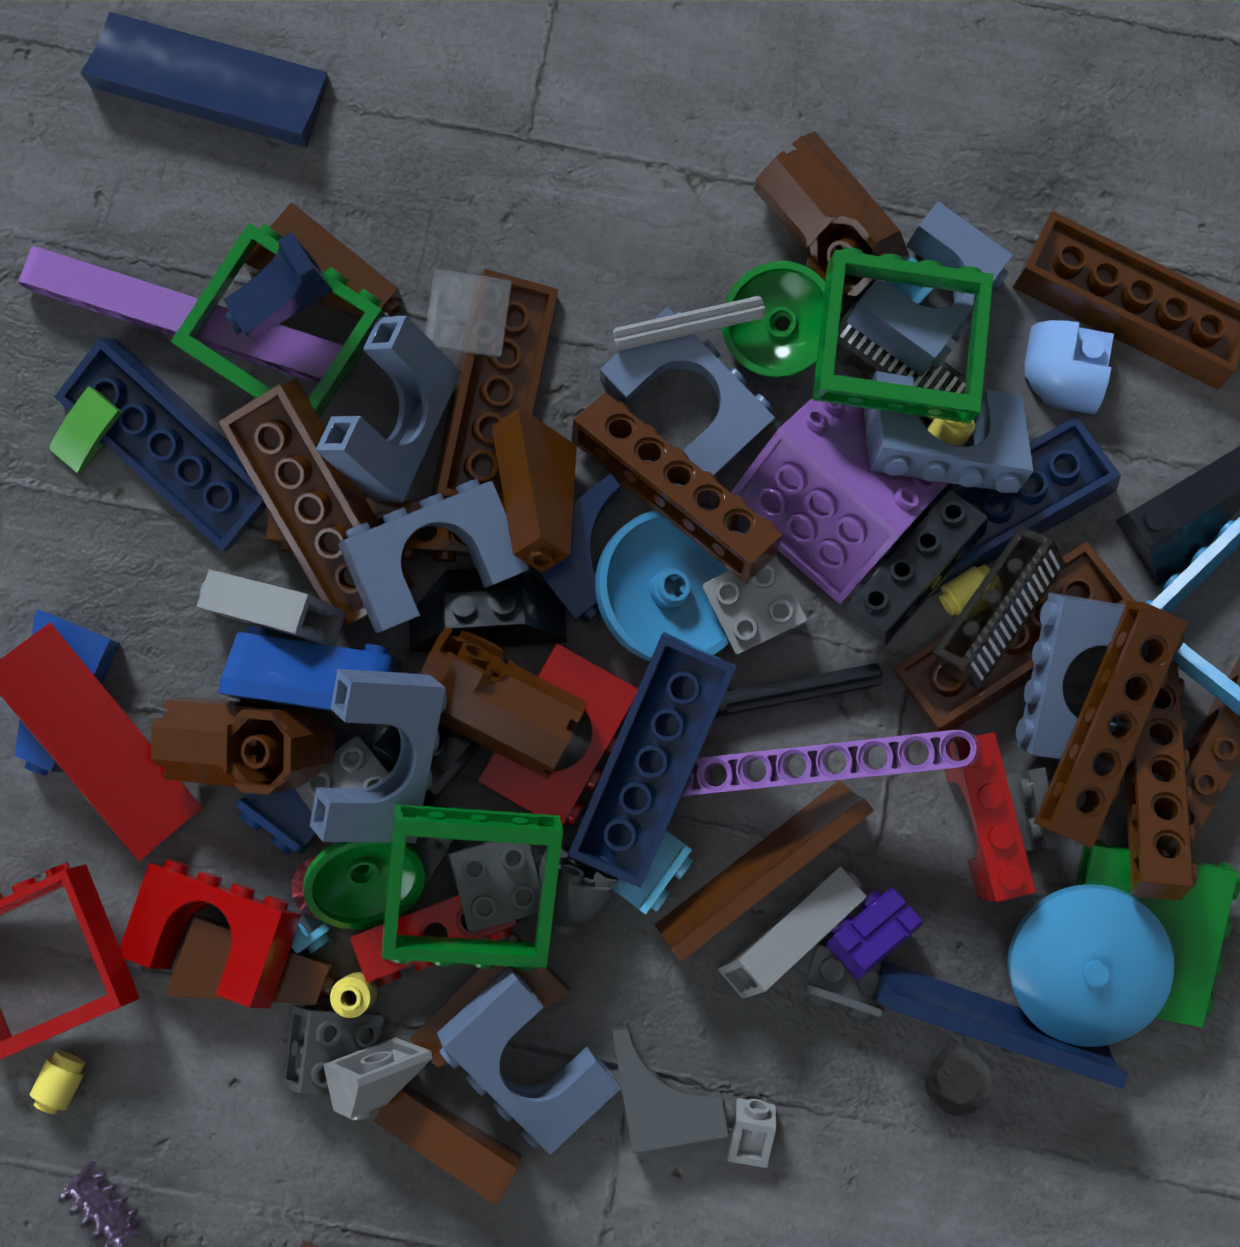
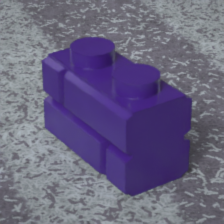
[827,888,923,981]

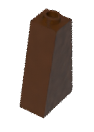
[244,202,402,320]
[492,407,577,573]
[165,915,337,1005]
[410,932,570,1068]
[373,1085,522,1206]

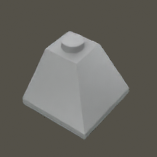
[323,1037,432,1120]

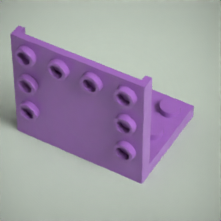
[731,370,948,604]

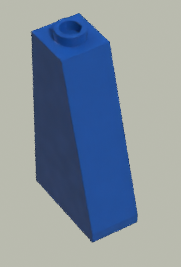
[14,609,120,776]

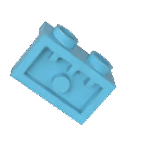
[614,831,693,915]

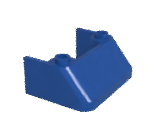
[218,626,402,712]

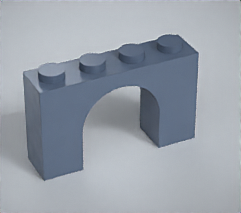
[846,201,1013,377]
[600,306,775,478]
[316,316,461,503]
[863,371,1033,493]
[338,478,529,633]
[1016,592,1147,765]
[310,669,447,843]
[437,966,622,1155]

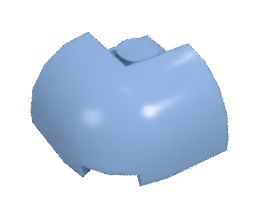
[1024,320,1114,415]

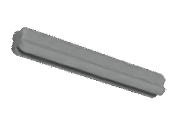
[613,296,765,351]

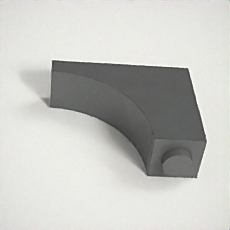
[612,1024,734,1153]

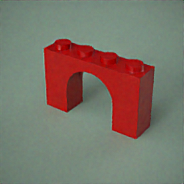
[478,643,638,828]
[944,732,1036,902]
[120,859,302,1009]

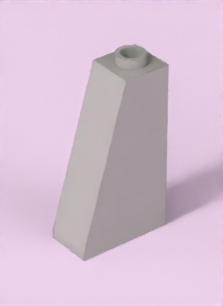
[196,569,347,646]
[717,866,867,999]

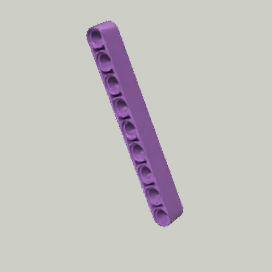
[18,246,346,390]
[681,730,981,797]

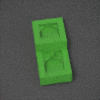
[49,386,123,474]

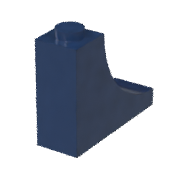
[223,232,333,340]
[532,474,621,623]

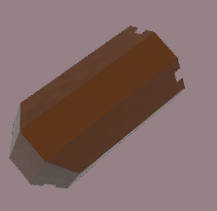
[754,131,910,296]
[420,628,587,779]
[151,697,335,795]

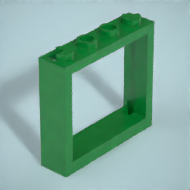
[171,222,387,418]
[812,248,993,424]
[382,804,563,971]

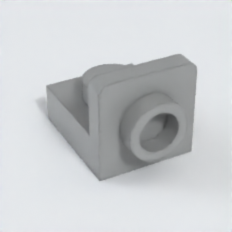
[727,1098,776,1168]

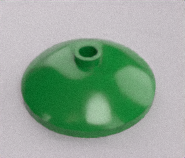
[722,261,825,378]
[303,842,425,929]

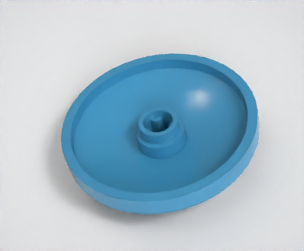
[595,510,729,662]
[1007,884,1174,1047]

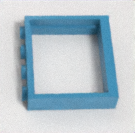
[1145,517,1240,716]

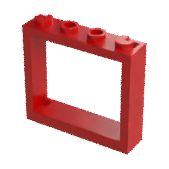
[0,862,140,1060]

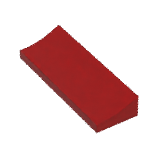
[0,622,203,861]

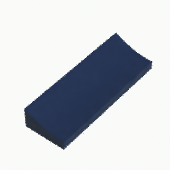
[80,11,329,148]
[54,338,267,552]
[888,416,1121,598]
[567,632,737,888]
[873,961,1128,1089]

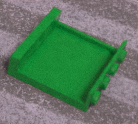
[1075,839,1240,1027]

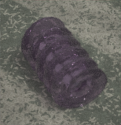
[58,1160,148,1247]

